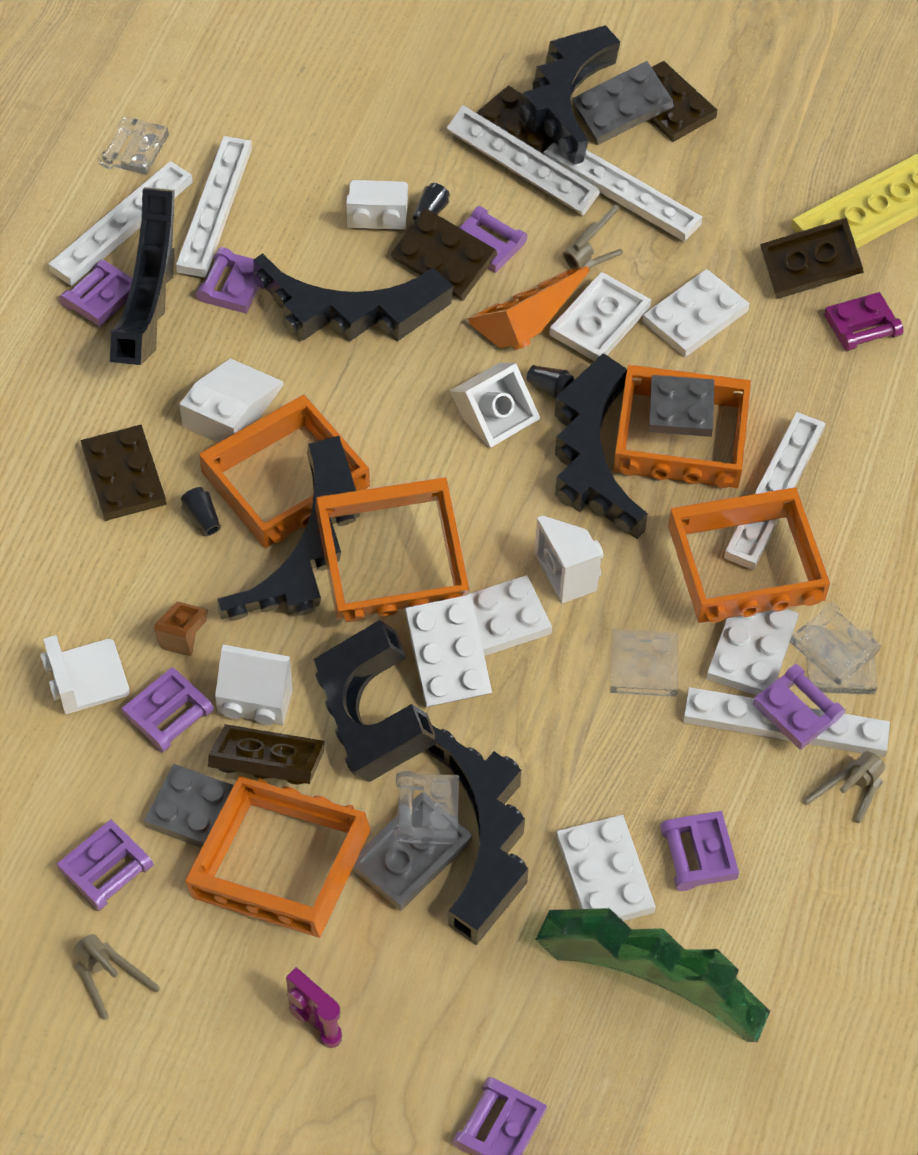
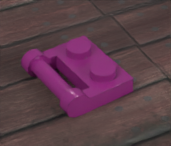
[824,292,904,351]
[286,967,342,1048]

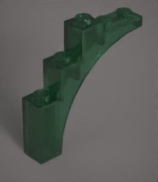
[535,908,770,1042]

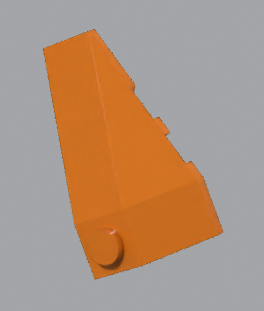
[468,266,590,350]

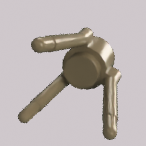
[562,205,623,270]
[803,751,885,823]
[73,934,160,1020]

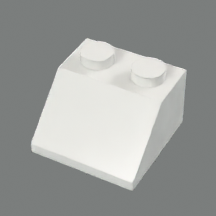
[450,363,541,448]
[534,516,603,604]
[215,644,293,725]

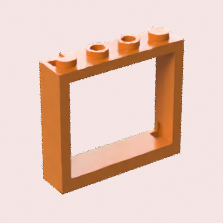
[613,364,751,488]
[199,394,370,548]
[315,477,470,622]
[668,487,830,623]
[185,776,371,938]

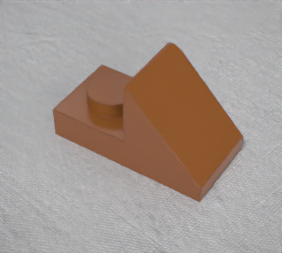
[154,601,208,656]

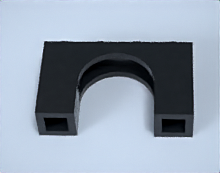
[313,620,438,782]

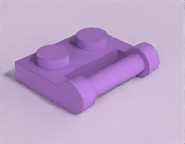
[459,206,528,273]
[195,247,259,314]
[59,260,133,327]
[753,664,846,750]
[122,667,214,753]
[660,811,739,891]
[57,819,154,911]
[452,1077,547,1155]

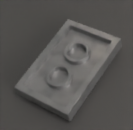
[572,61,674,145]
[352,792,473,912]

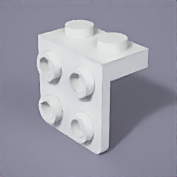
[346,180,408,230]
[40,635,130,715]

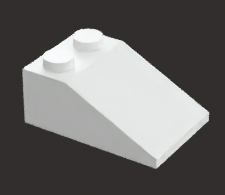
[179,358,284,443]

